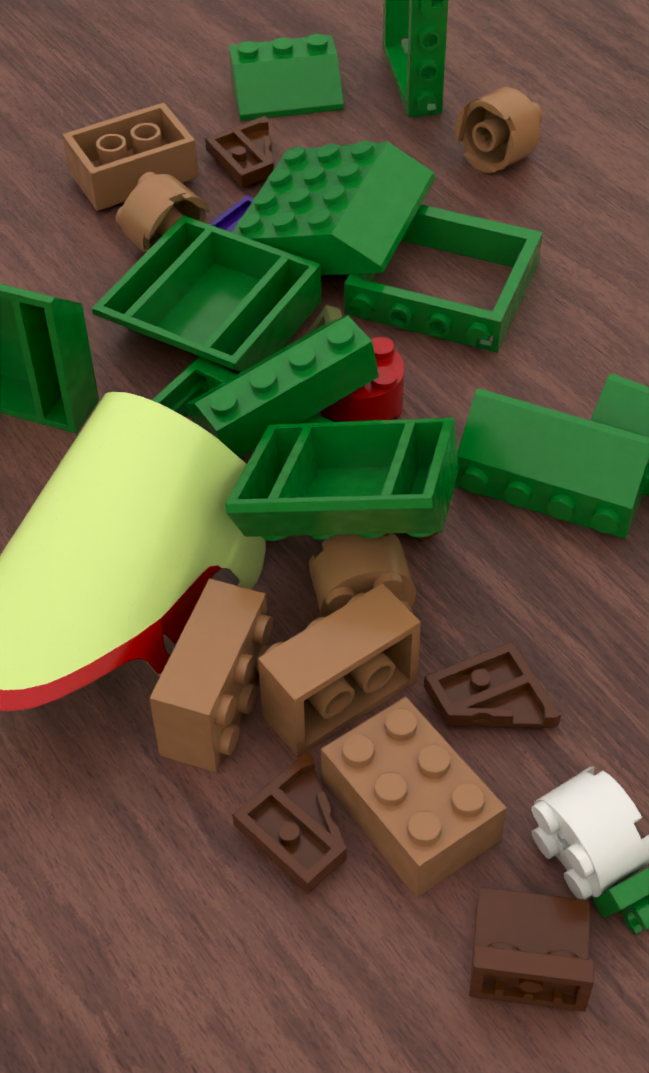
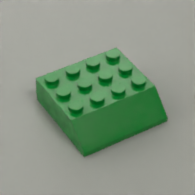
[232,141,435,275]
[92,215,322,371]
[0,283,99,434]
[225,417,458,541]

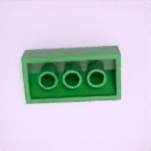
[184,316,379,458]
[455,388,649,539]

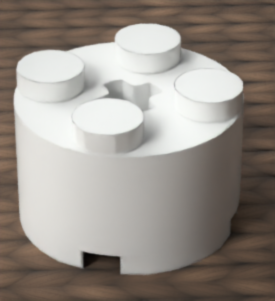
[531,767,649,900]

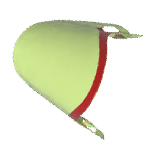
[0,392,266,711]

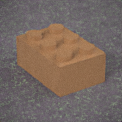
[62,102,199,211]
[149,578,273,773]
[258,583,421,758]
[321,697,506,897]

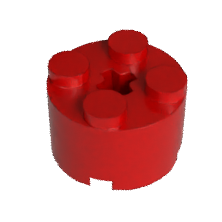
[320,337,404,422]

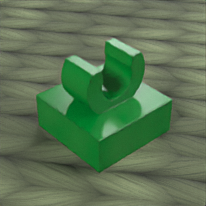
[591,867,649,935]

